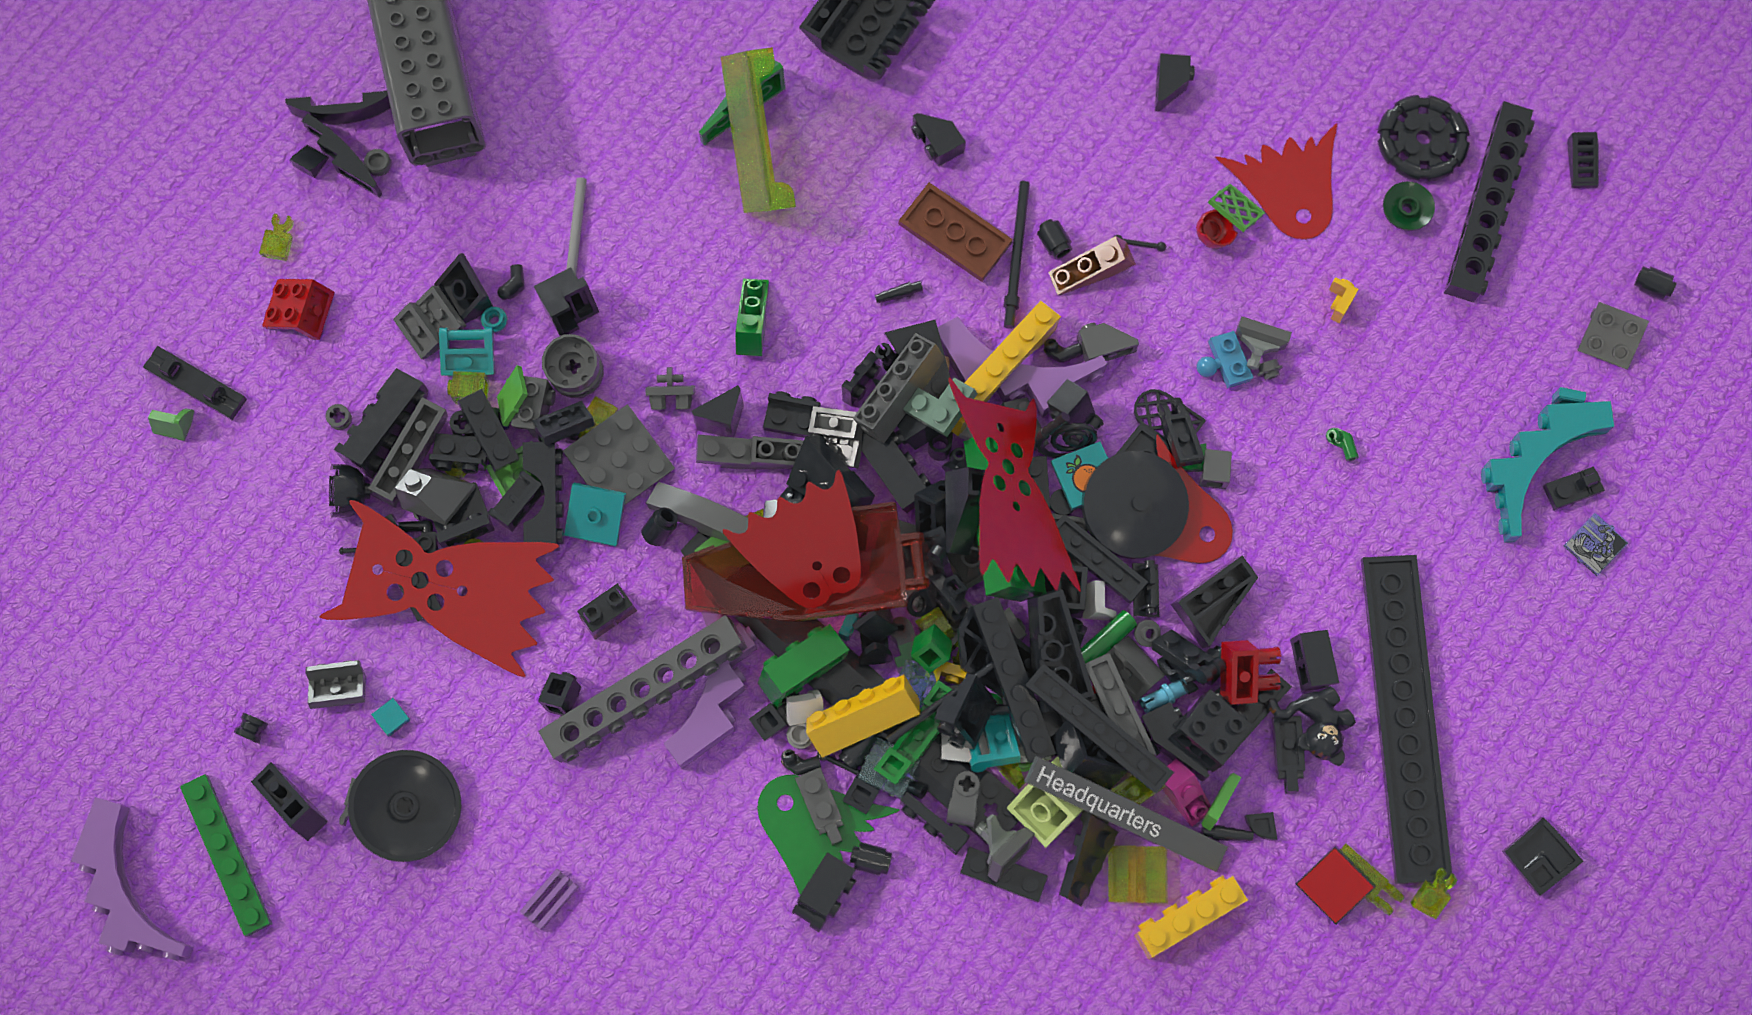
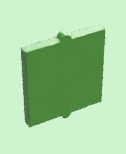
[497,365,528,427]

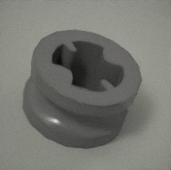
[325,404,352,430]

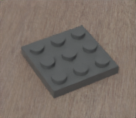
[563,404,675,506]

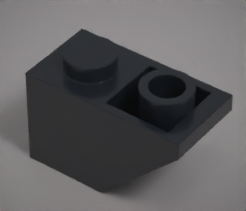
[911,113,966,167]

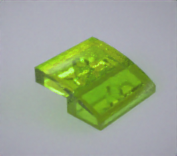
[1108,845,1168,903]

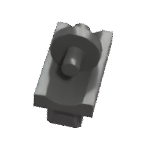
[645,367,695,410]

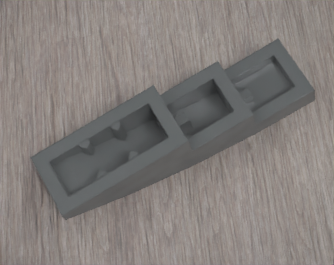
[646,482,748,542]

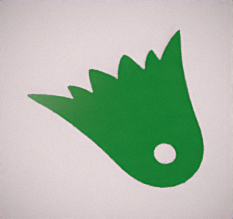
[757,775,899,894]

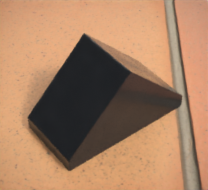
[852,597,898,643]

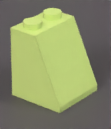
[1007,756,1083,847]

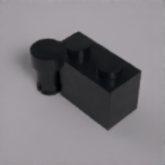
[1047,379,1104,443]
[791,852,857,932]

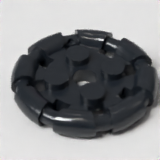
[1377,95,1470,181]

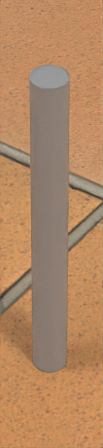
[566,178,587,275]

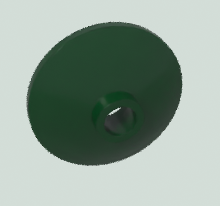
[1383,181,1435,231]

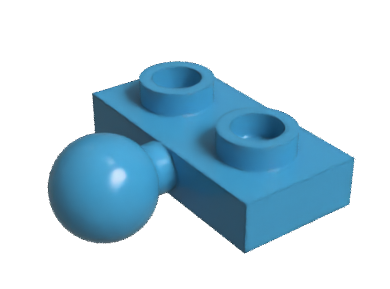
[1196,331,1254,389]

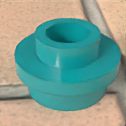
[481,307,508,333]

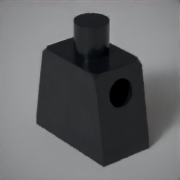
[914,480,946,534]

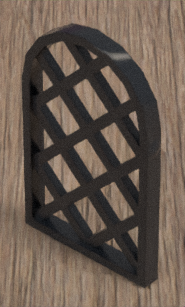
[1134,389,1206,444]

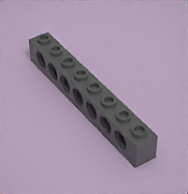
[539,615,748,763]

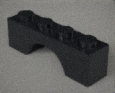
[523,442,564,551]

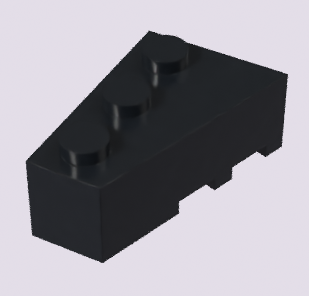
[786,435,875,521]
[1171,555,1258,648]

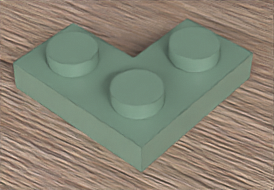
[903,378,978,437]

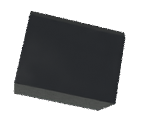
[434,253,493,324]
[691,385,744,437]

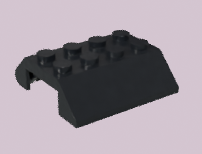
[799,0,936,79]

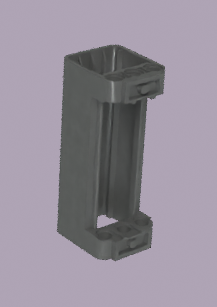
[367,0,486,167]

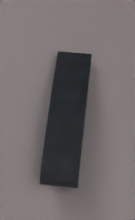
[302,113,382,198]

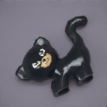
[1267,686,1356,766]

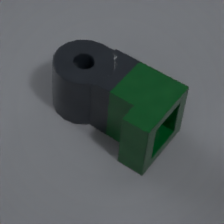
[889,616,921,673]

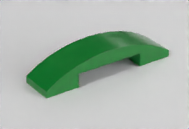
[874,680,952,786]

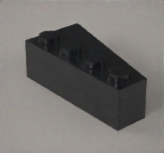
[334,368,428,479]

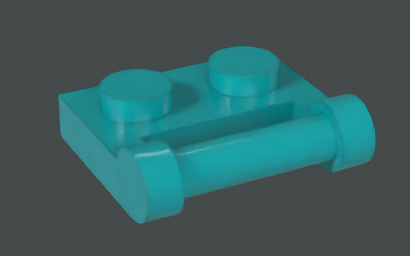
[439,327,495,376]
[969,714,1020,772]

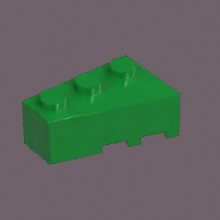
[758,624,849,709]

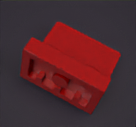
[262,279,335,340]

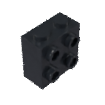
[1170,689,1253,772]

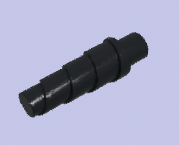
[874,281,923,303]
[1201,825,1254,841]

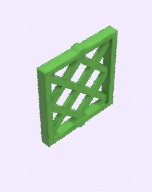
[1208,184,1265,232]

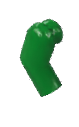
[1326,427,1359,461]

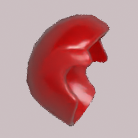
[1196,209,1238,249]

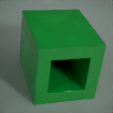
[911,623,953,674]

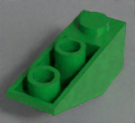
[735,278,769,356]

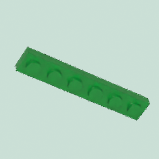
[180,774,272,937]

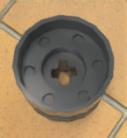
[542,334,604,398]

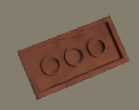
[898,182,1013,282]

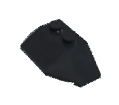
[957,607,1032,698]

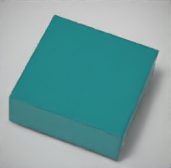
[1551,387,1587,404]
[838,609,859,641]
[371,698,411,737]

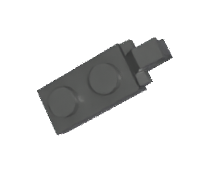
[795,768,843,846]

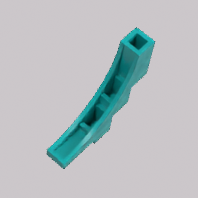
[1481,401,1614,543]

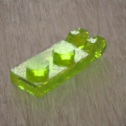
[1341,844,1405,916]

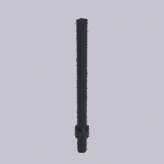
[1003,181,1030,329]

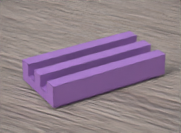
[519,869,578,930]

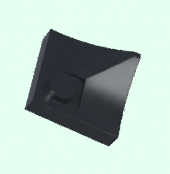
[1502,817,1584,896]

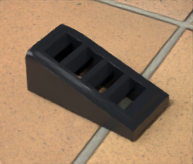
[1567,132,1599,188]

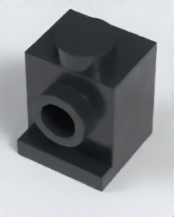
[538,672,582,716]

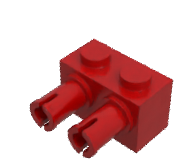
[1220,640,1281,705]

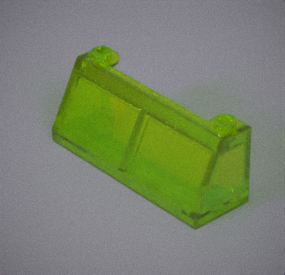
[720,47,796,213]

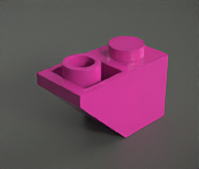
[1162,759,1211,827]

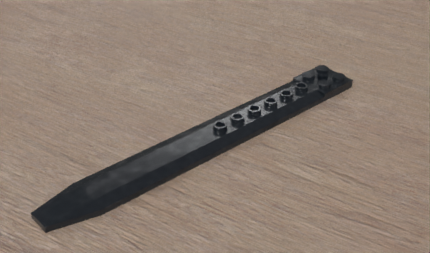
[681,532,1019,846]

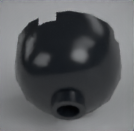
[329,464,371,518]

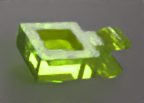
[578,396,618,438]

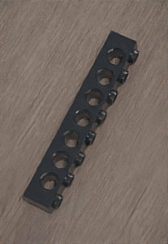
[1444,101,1535,303]

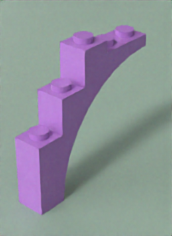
[937,317,1107,417]
[664,587,757,769]
[71,797,194,961]

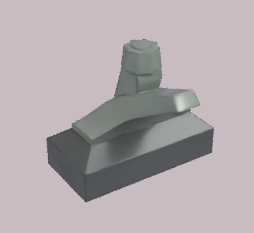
[1235,316,1292,370]
[975,815,1035,882]

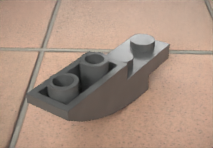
[696,434,804,470]

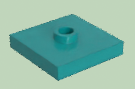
[564,482,626,546]

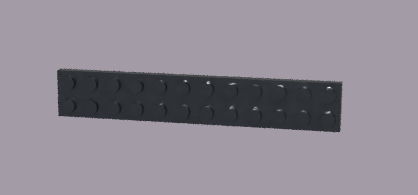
[1361,555,1453,884]

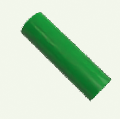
[1081,610,1137,663]

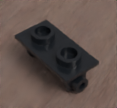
[1132,560,1160,617]

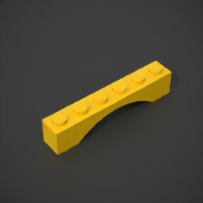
[952,301,1061,436]

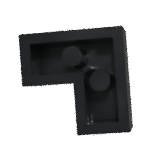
[1052,720,1128,790]

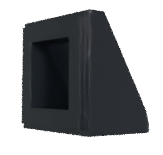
[290,145,329,178]

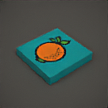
[1051,441,1108,511]

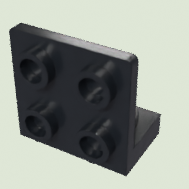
[433,482,495,548]

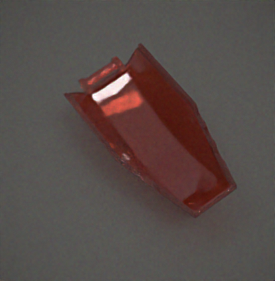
[682,502,929,622]

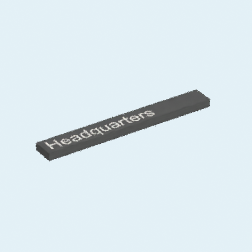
[1024,756,1228,872]

